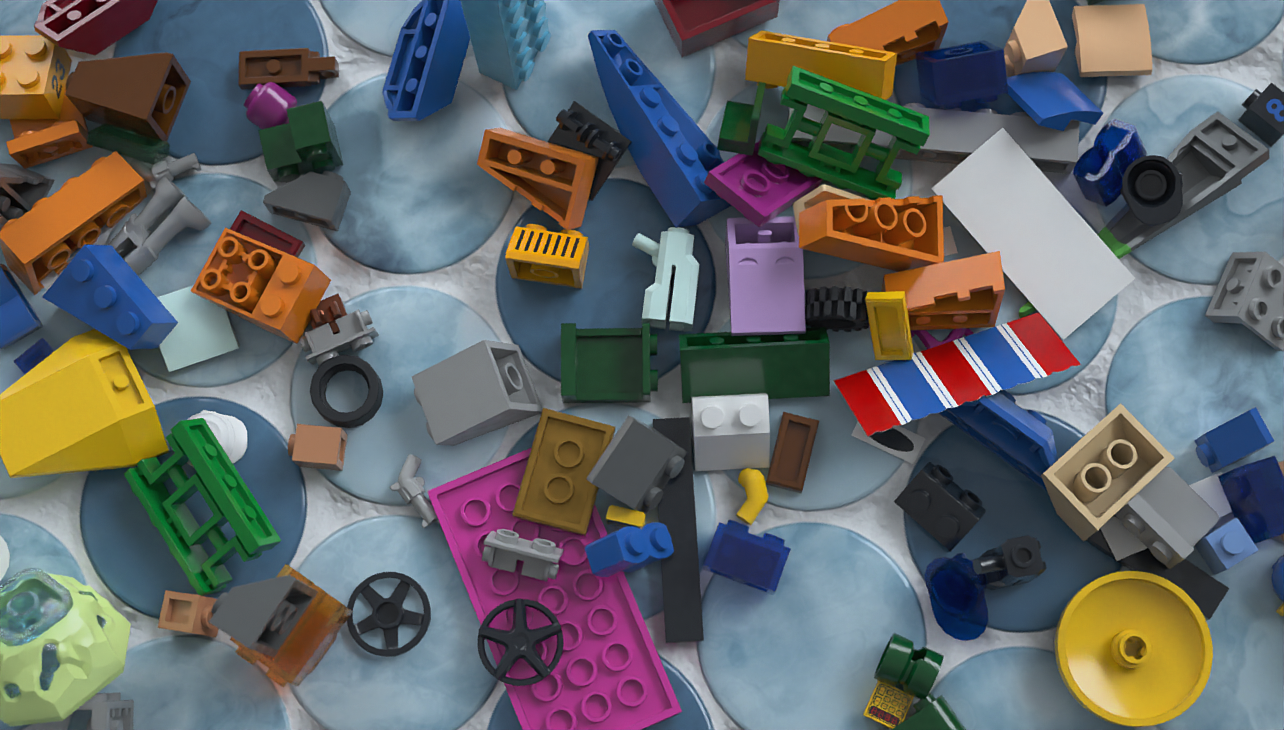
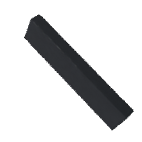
[1086,515,1229,621]

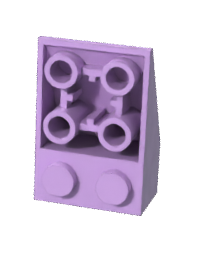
[725,216,806,336]

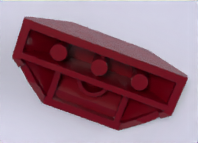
[34,0,158,56]

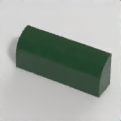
[679,327,830,403]

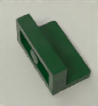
[717,82,766,156]

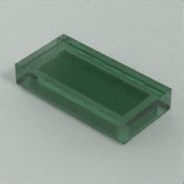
[87,123,170,164]

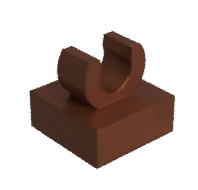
[310,294,348,335]

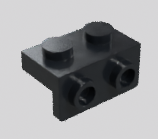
[894,462,986,552]

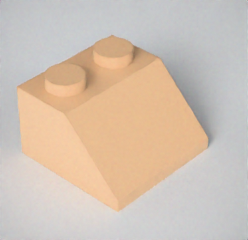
[1000,0,1068,77]

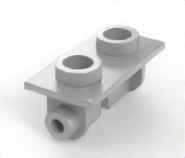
[299,309,379,366]
[482,529,564,581]

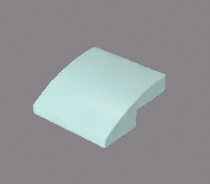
[157,285,240,372]

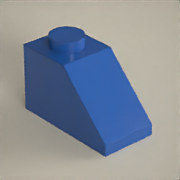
[1194,407,1274,473]

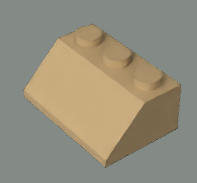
[1041,403,1175,542]

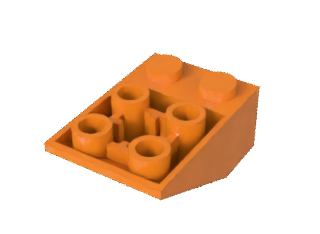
[191,228,331,344]

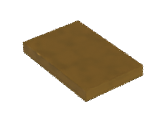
[512,408,615,536]

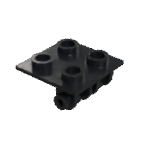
[548,101,632,201]

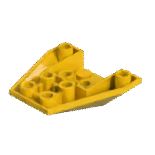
[0,329,169,478]

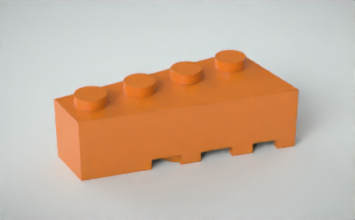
[0,151,147,295]
[799,195,944,272]

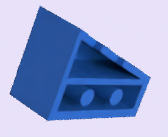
[42,244,178,350]

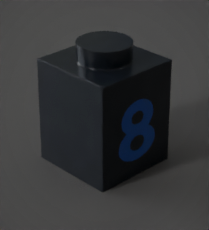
[1238,82,1284,147]

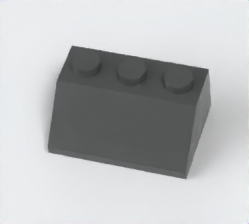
[209,575,318,657]

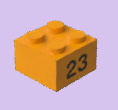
[0,35,72,119]

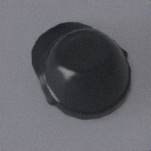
[1120,155,1183,226]

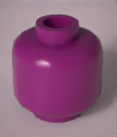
[243,82,297,129]

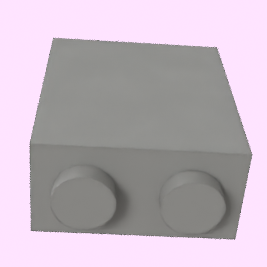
[411,340,543,446]

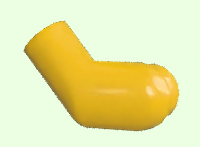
[736,468,768,526]

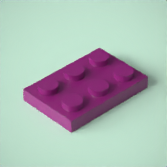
[704,141,823,227]

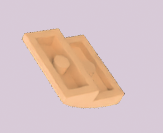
[1072,4,1153,77]

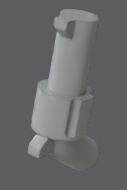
[129,153,201,191]
[390,454,438,528]

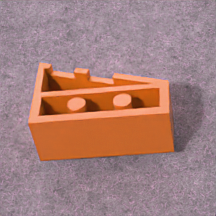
[477,128,599,231]

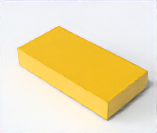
[865,291,914,360]

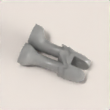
[108,175,212,275]

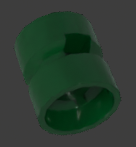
[874,633,944,700]

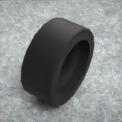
[309,355,384,428]

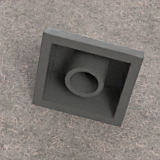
[586,415,688,514]

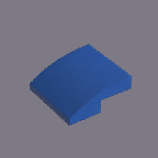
[999,71,1103,131]

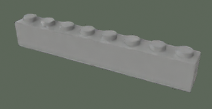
[787,103,1080,174]

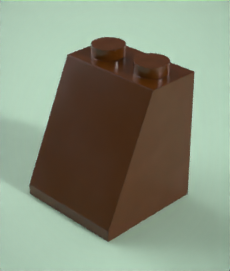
[65,52,191,145]

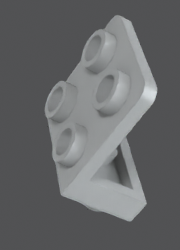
[1115,467,1219,569]

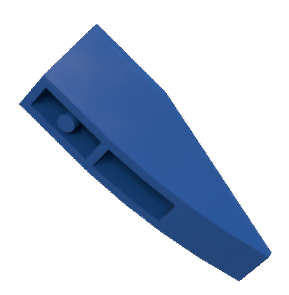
[588,30,732,228]

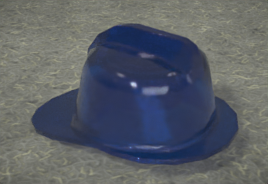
[924,553,989,641]

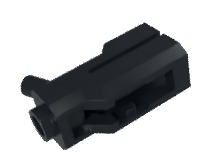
[973,535,1047,590]

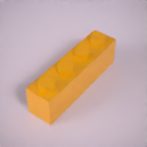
[745,30,897,100]

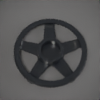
[346,572,431,657]
[477,599,564,686]

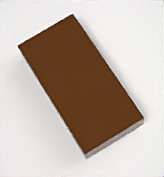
[766,412,819,493]

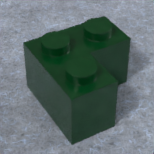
[258,101,344,183]

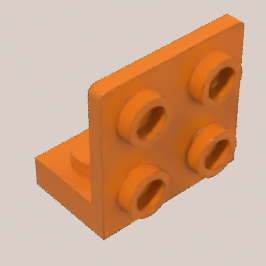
[6,87,93,169]

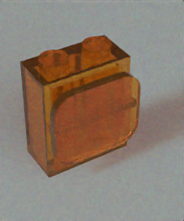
[230,564,353,687]

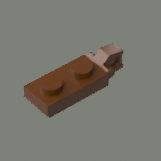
[238,48,339,90]

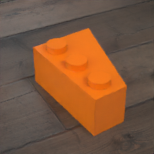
[827,0,949,65]
[881,251,1005,330]

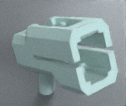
[632,227,700,331]

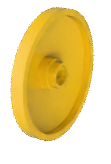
[1055,571,1213,727]

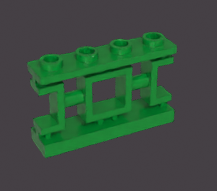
[758,66,930,200]
[124,418,282,596]

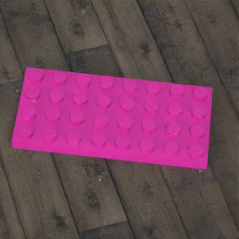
[427,448,682,730]

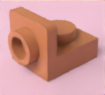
[157,590,219,637]

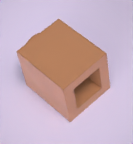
[288,424,348,471]

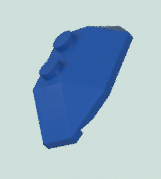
[382,0,470,121]
[938,390,1058,492]

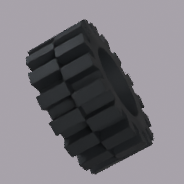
[805,286,870,332]

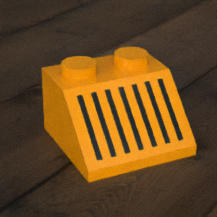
[505,224,589,289]

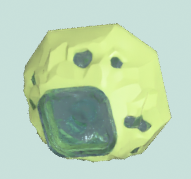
[0,568,131,727]

